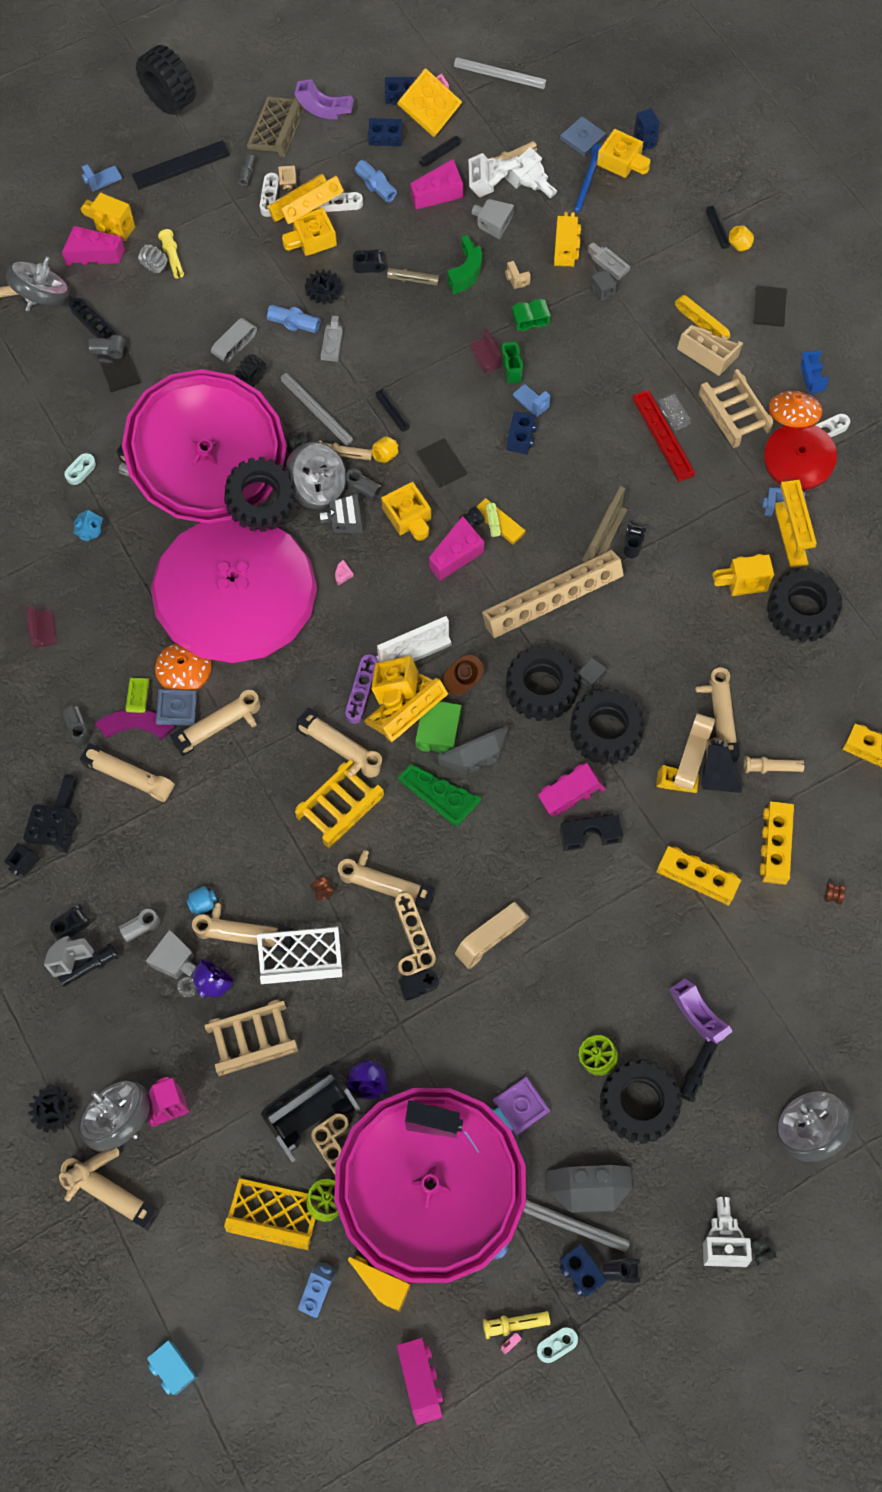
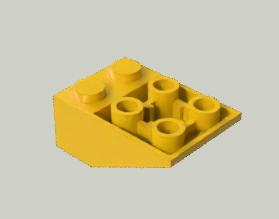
[348,1255,410,1312]

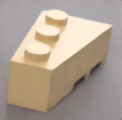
[677,325,743,376]

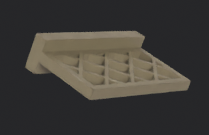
[247,96,305,157]
[581,486,628,564]

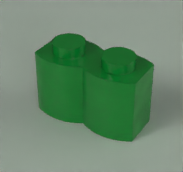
[511,299,551,331]
[501,341,523,384]

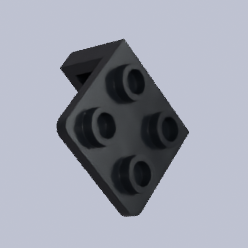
[23,804,78,853]

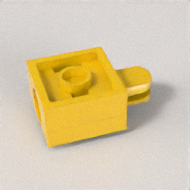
[597,129,650,178]
[81,193,135,241]
[282,208,337,256]
[554,212,581,267]
[381,482,431,541]
[712,554,774,596]
[371,655,418,711]

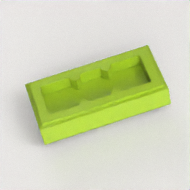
[126,678,149,713]

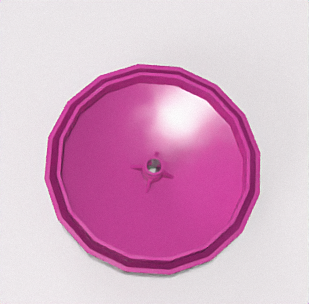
[122,369,287,524]
[151,519,317,663]
[334,1088,526,1283]

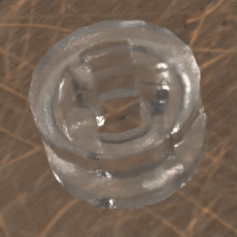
[177,977,197,997]

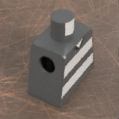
[320,494,363,533]

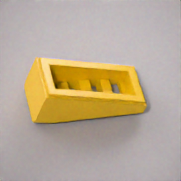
[656,765,699,793]

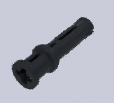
[58,943,119,987]
[680,1040,717,1102]

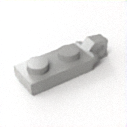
[587,242,630,281]
[321,316,343,362]

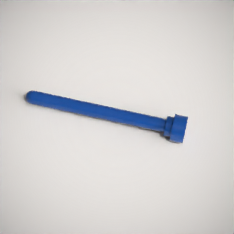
[574,144,602,212]

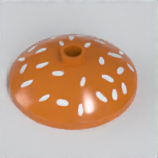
[769,390,823,428]
[155,643,212,690]

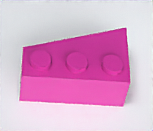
[410,159,463,210]
[62,226,125,265]
[429,516,484,581]
[538,763,606,817]
[147,1077,190,1128]
[397,1338,443,1425]

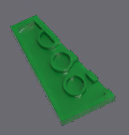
[398,764,482,828]

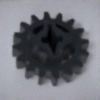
[305,269,342,305]
[28,1086,75,1133]

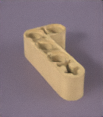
[674,713,715,790]
[394,893,435,976]
[455,902,529,969]
[312,1114,349,1175]

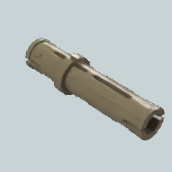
[387,267,439,286]

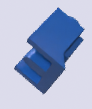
[801,350,829,393]

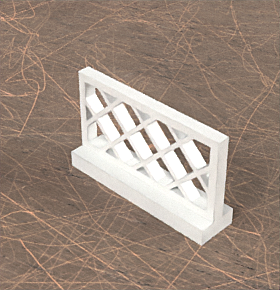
[376,616,452,662]
[257,926,343,984]

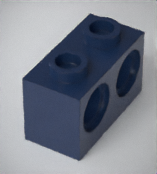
[385,77,417,104]
[633,108,660,151]
[368,118,402,146]
[507,411,537,454]
[559,1244,607,1298]

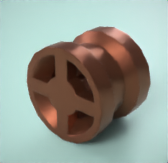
[310,877,335,901]
[824,882,845,905]

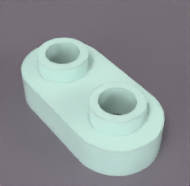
[65,453,96,485]
[537,1328,578,1363]

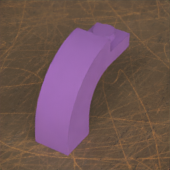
[295,80,354,119]
[669,979,732,1043]

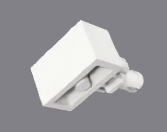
[505,147,557,199]
[468,153,521,197]
[702,1197,752,1267]

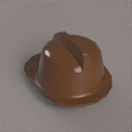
[443,655,484,695]

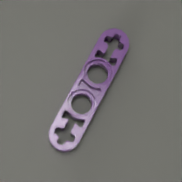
[345,654,378,724]

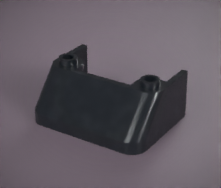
[261,1067,363,1163]

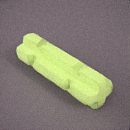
[486,503,501,537]

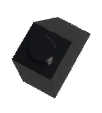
[701,737,742,793]
[405,1100,463,1138]

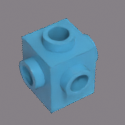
[73,510,103,541]

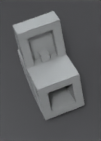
[44,936,94,977]

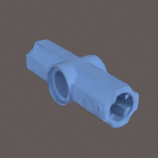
[355,160,397,203]
[267,305,320,333]

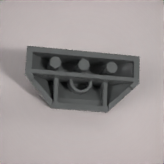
[437,725,508,774]
[546,1165,633,1213]

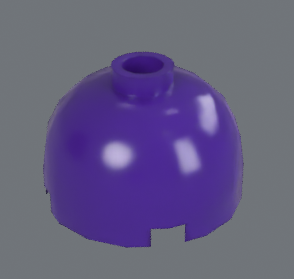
[192,959,234,998]
[346,1060,388,1099]

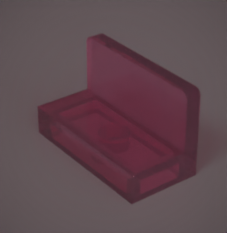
[470,329,501,373]
[26,606,57,648]

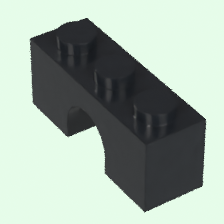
[560,813,623,851]

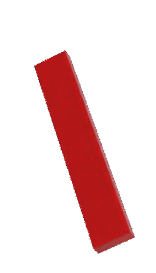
[632,390,695,482]

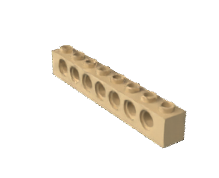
[482,550,624,638]

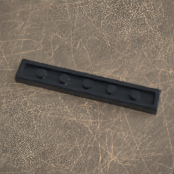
[132,140,230,190]

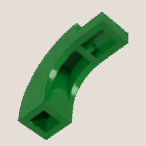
[447,235,482,294]

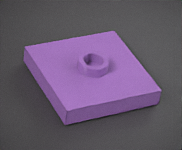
[492,1077,550,1136]

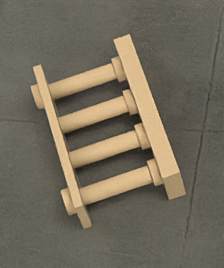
[699,369,773,448]
[204,1000,299,1076]

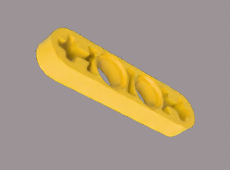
[675,295,730,340]

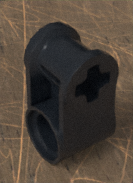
[353,249,386,273]
[624,522,647,558]
[50,905,91,940]
[398,970,439,1001]
[603,1259,641,1283]

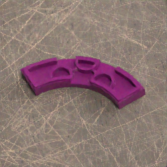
[95,710,176,740]

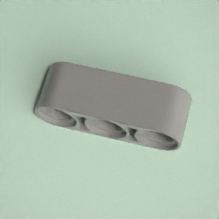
[211,318,257,363]

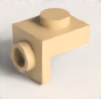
[278,166,297,191]
[505,261,530,289]

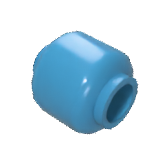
[186,886,217,915]

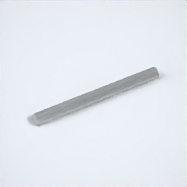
[454,57,546,89]
[281,373,353,446]
[523,1200,629,1252]

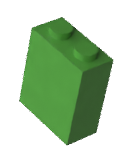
[416,702,461,754]

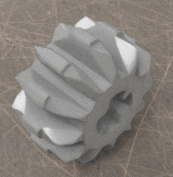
[138,244,168,273]

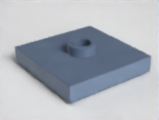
[560,117,606,157]
[156,689,197,726]

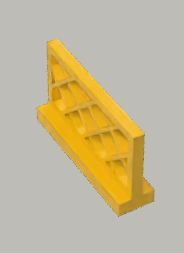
[364,673,448,742]
[224,1178,320,1251]

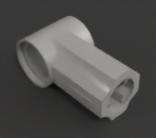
[119,909,161,943]

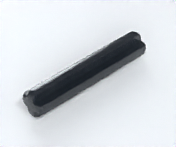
[419,136,461,167]
[706,205,730,249]
[376,389,410,432]

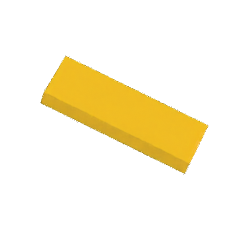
[476,498,526,545]

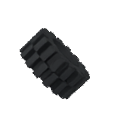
[235,354,267,387]

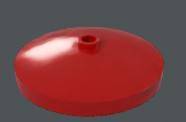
[764,425,837,490]

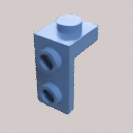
[81,164,122,192]
[513,384,550,417]
[762,487,806,516]
[298,1261,338,1318]

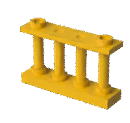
[267,174,344,224]
[774,480,817,568]
[295,759,384,849]

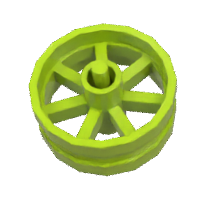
[578,1035,618,1076]
[306,1179,339,1222]

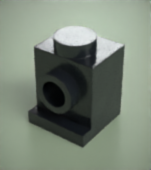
[4,842,41,876]

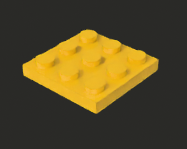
[397,68,462,137]

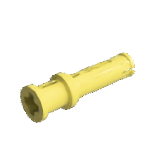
[158,229,184,278]
[483,1311,550,1339]

